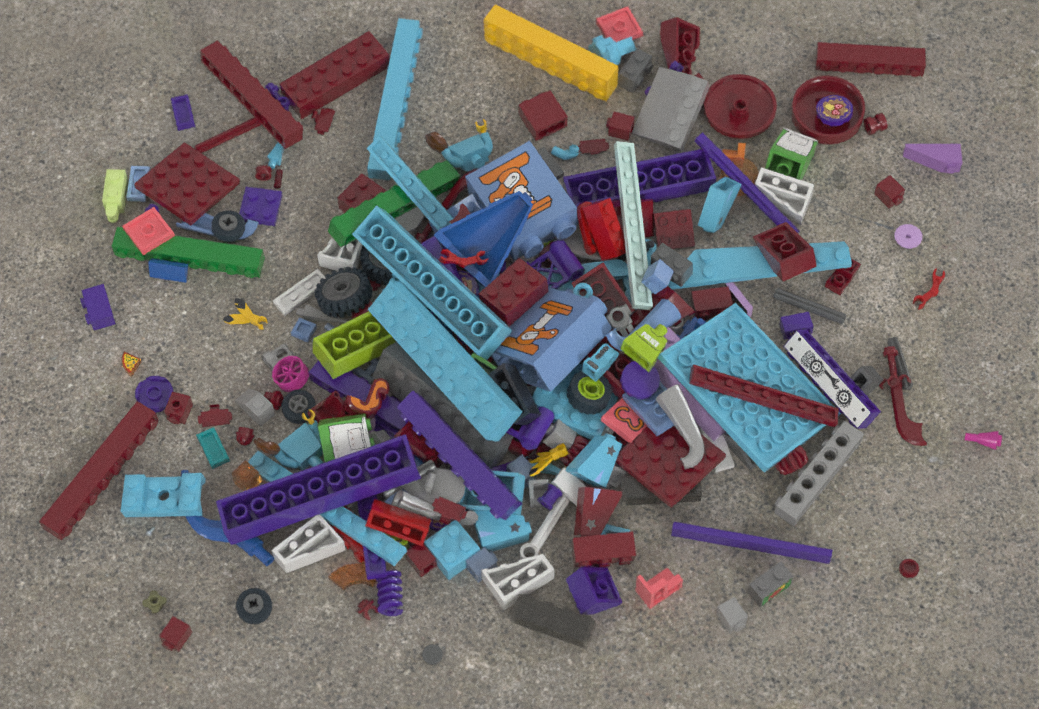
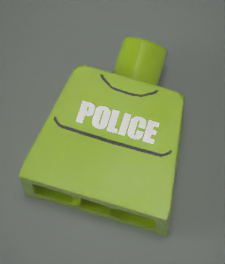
[621,324,668,372]

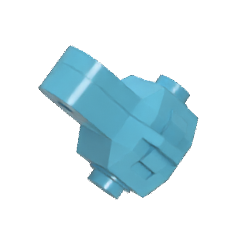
[588,35,636,65]

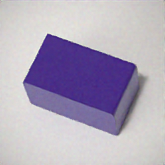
[779,312,814,340]

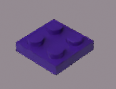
[239,187,283,226]

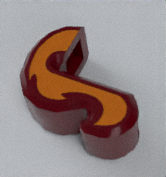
[344,378,390,419]

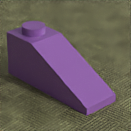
[903,144,962,174]

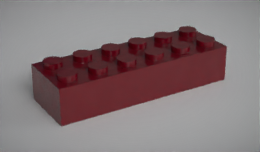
[279,31,390,120]

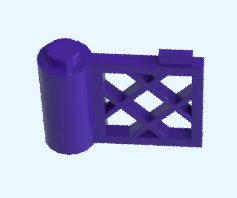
[526,240,585,289]
[506,407,555,450]

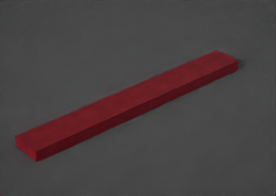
[689,364,839,428]

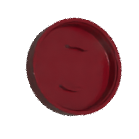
[791,75,865,144]

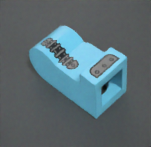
[582,343,619,382]

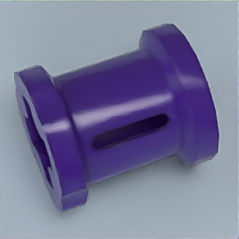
[537,484,563,510]

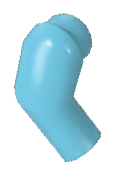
[551,145,579,160]

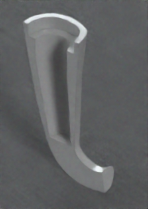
[655,384,704,470]
[391,490,478,525]

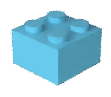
[424,520,480,580]

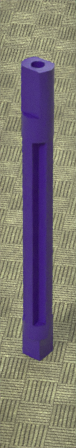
[694,132,800,233]

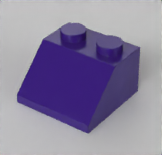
[566,567,623,615]

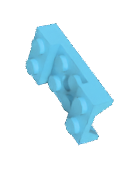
[121,473,206,517]

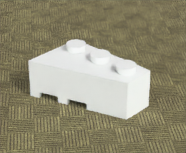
[755,167,814,226]
[317,238,363,271]
[272,514,346,573]
[481,554,554,610]

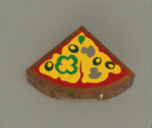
[121,351,142,377]

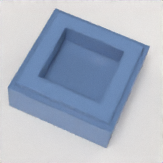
[291,317,317,342]

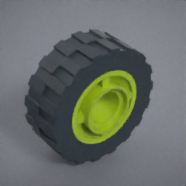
[567,371,612,415]

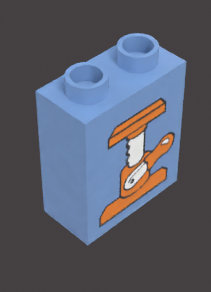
[465,141,578,261]
[491,287,612,392]

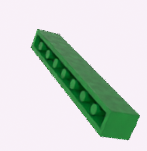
[328,160,460,247]
[112,227,265,278]

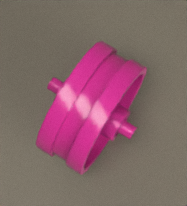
[272,356,309,392]

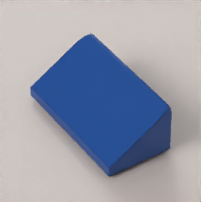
[148,259,188,283]

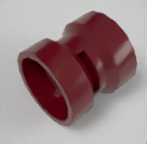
[863,113,888,135]

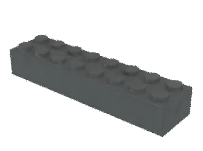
[373,342,513,469]

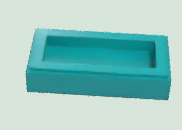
[196,427,230,469]

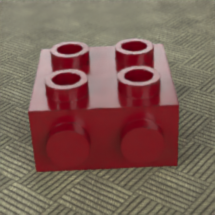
[518,90,568,141]

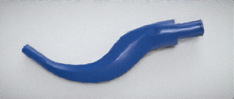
[181,470,274,566]

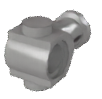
[605,304,634,337]

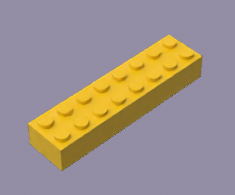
[484,4,619,102]

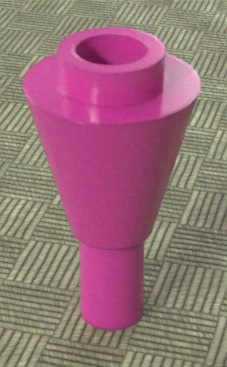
[965,431,1002,450]

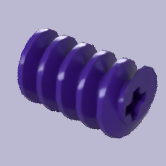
[376,570,403,616]

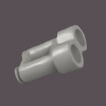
[261,343,295,371]

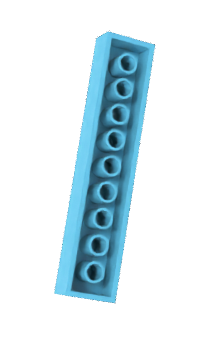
[352,206,513,360]
[368,281,522,441]

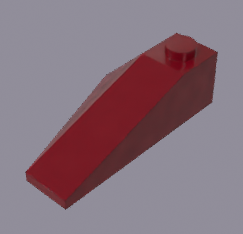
[660,17,700,75]

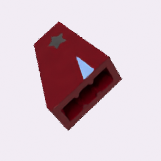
[574,487,622,537]

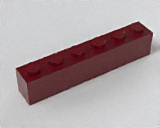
[815,42,926,77]

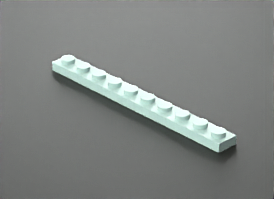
[614,141,653,310]

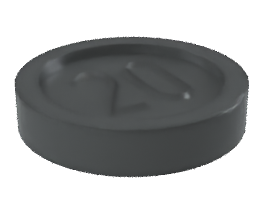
[422,644,443,665]

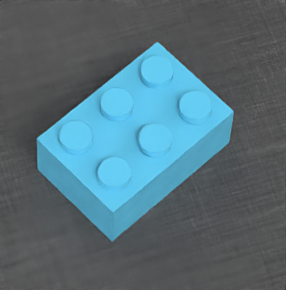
[458,471,525,515]

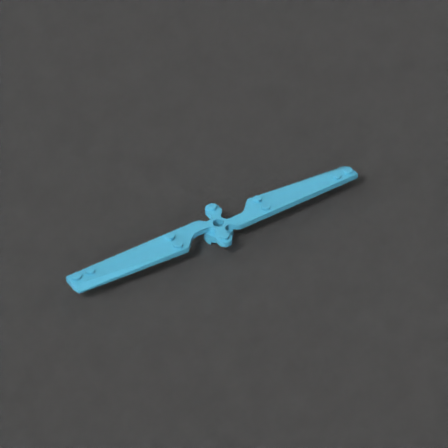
[477,239,852,311]

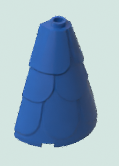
[434,191,533,288]

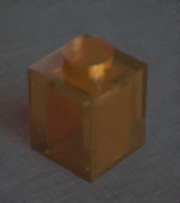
[231,460,262,491]

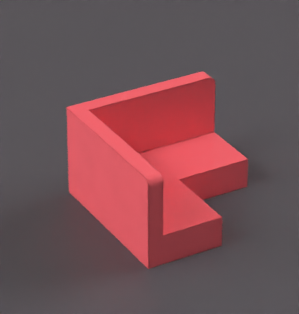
[635,568,683,609]

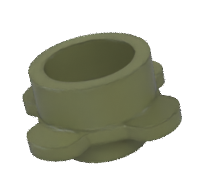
[142,590,167,614]

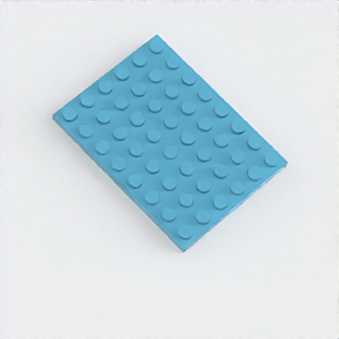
[658,303,841,473]

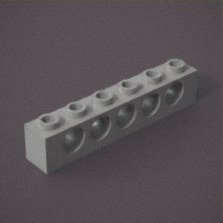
[774,421,864,527]

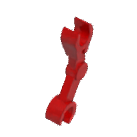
[438,249,488,268]
[912,268,945,310]

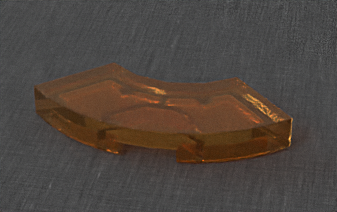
[328,562,377,590]

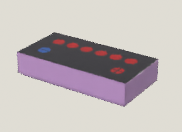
[725,282,753,317]

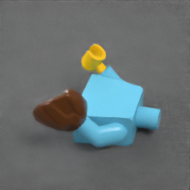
[425,119,493,171]
[254,409,324,471]

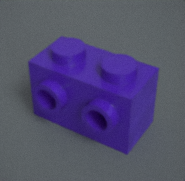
[80,284,116,331]

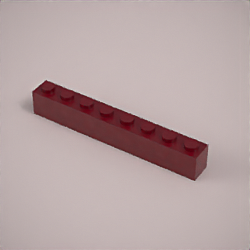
[200,40,304,149]
[39,401,159,541]

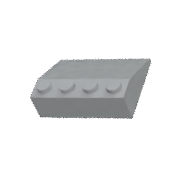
[632,67,710,153]

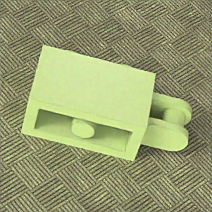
[102,169,129,223]

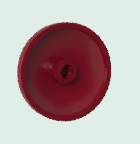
[704,74,777,139]

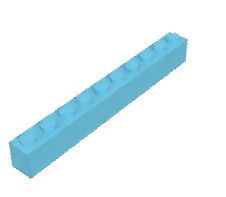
[367,18,423,180]

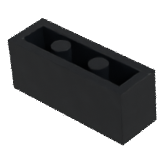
[489,363,541,426]

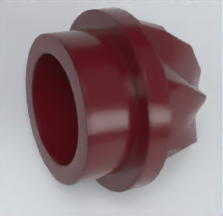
[235,427,255,446]

